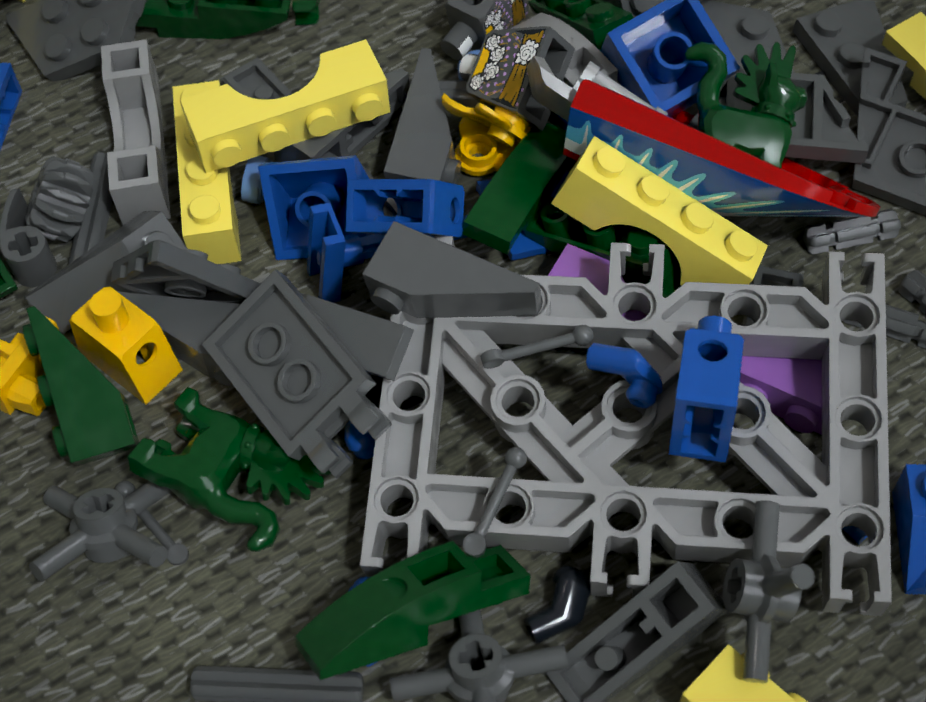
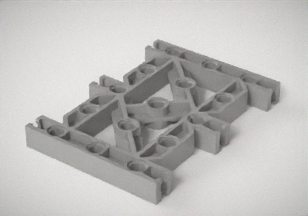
[360,235,892,616]

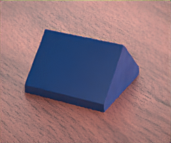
[258,155,373,260]

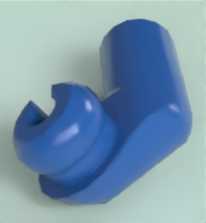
[586,343,663,408]

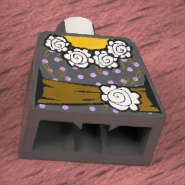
[440,0,528,61]
[459,26,575,131]

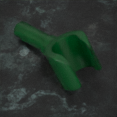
[293,0,320,26]

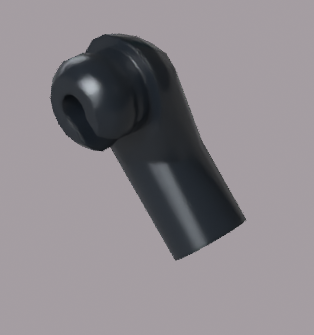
[524,566,591,645]

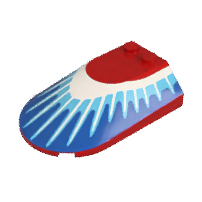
[563,79,881,217]

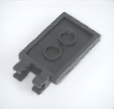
[202,269,392,478]

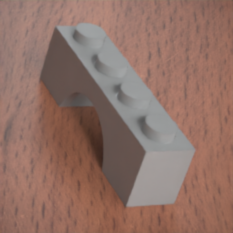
[101,39,171,226]

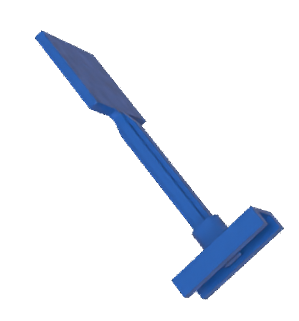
[307,169,569,303]

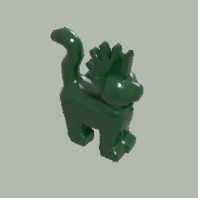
[685,41,807,169]
[128,387,331,552]

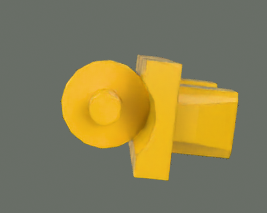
[0,316,77,416]

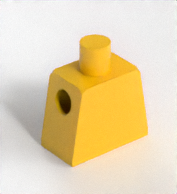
[69,286,183,405]

